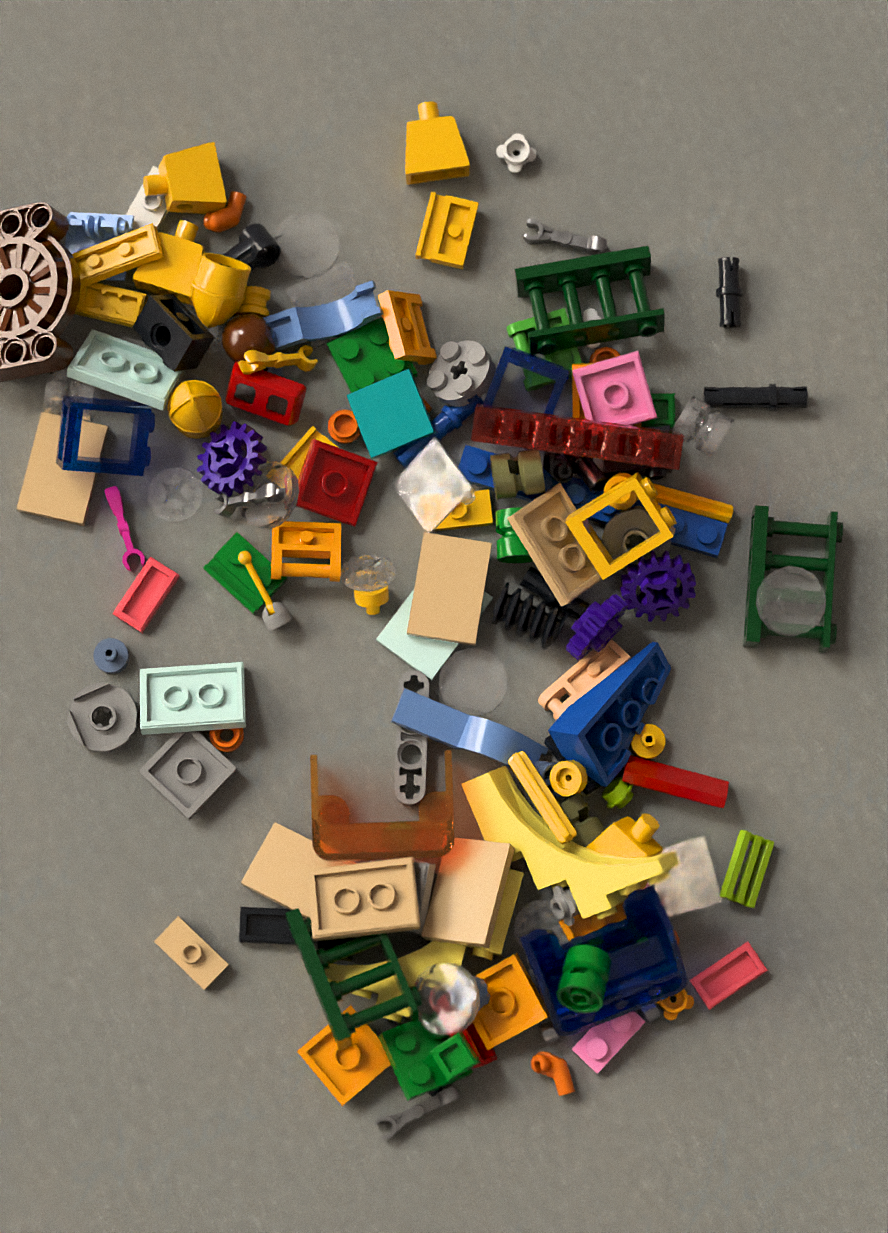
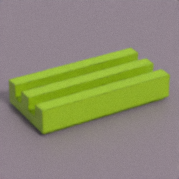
[719,830,775,908]

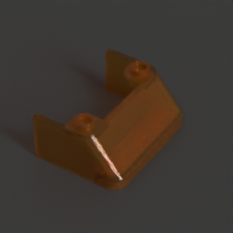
[310,750,455,862]

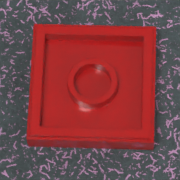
[290,439,378,527]

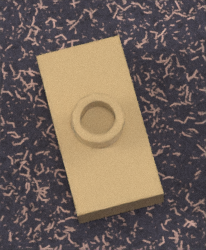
[154,916,229,990]

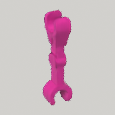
[105,486,146,571]

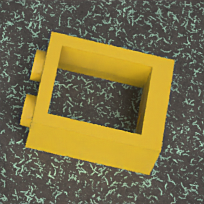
[565,472,677,580]

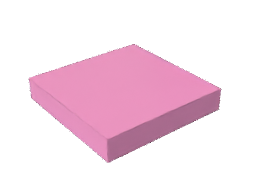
[572,351,657,437]

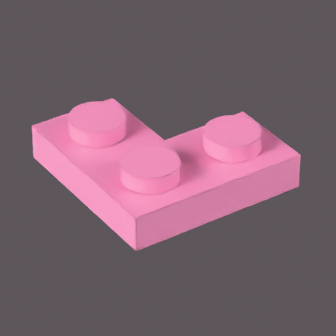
[571,985,645,1074]

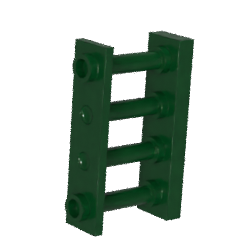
[515,245,665,355]
[743,505,843,653]
[285,908,423,1051]

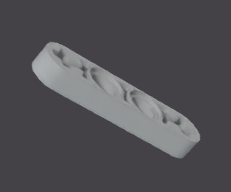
[394,670,430,806]

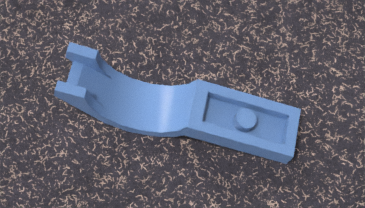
[263,280,383,353]
[391,689,548,769]

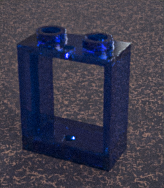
[476,345,572,450]
[56,395,155,476]

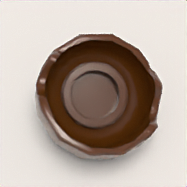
[222,313,275,363]

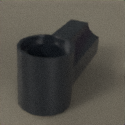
[221,223,281,271]

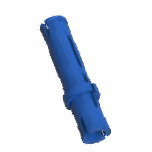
[393,394,485,470]

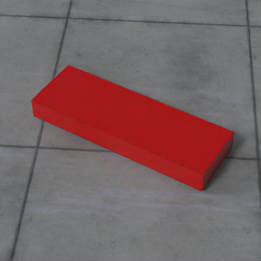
[622,755,729,809]

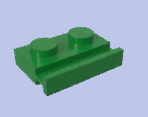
[203,532,288,615]

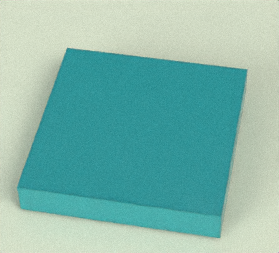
[346,369,436,459]

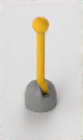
[238,551,293,631]

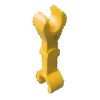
[238,345,318,375]

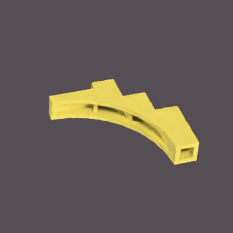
[461,765,679,920]
[324,869,524,1023]

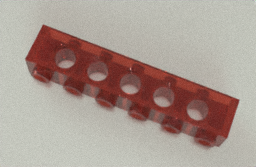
[471,404,684,470]

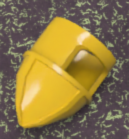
[191,253,251,328]
[167,380,223,439]

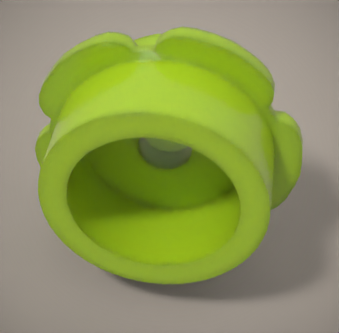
[601,777,634,809]

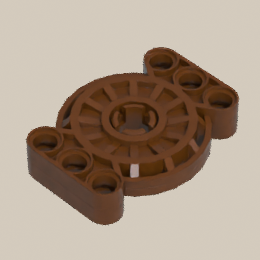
[0,202,81,382]

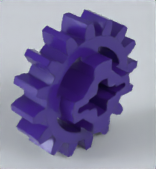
[197,421,267,497]
[620,550,697,622]
[566,594,628,660]

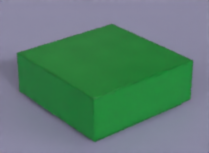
[641,393,675,429]
[430,1031,480,1082]

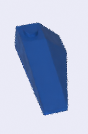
[548,642,671,787]

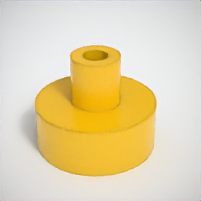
[604,473,638,510]
[354,580,389,615]
[630,724,666,760]
[550,760,587,796]

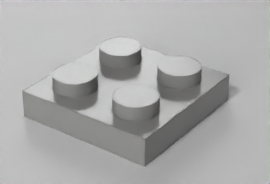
[138,731,238,820]

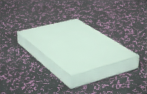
[66,329,186,411]
[376,589,493,682]
[140,662,246,735]

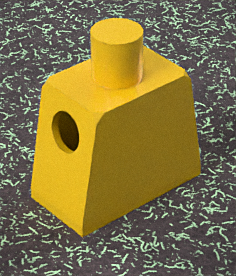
[405,101,470,185]
[143,142,227,214]
[132,220,205,306]
[586,813,663,903]

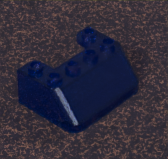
[520,885,688,1036]

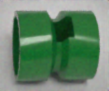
[495,507,534,564]
[557,945,612,1013]

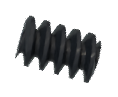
[492,582,569,650]

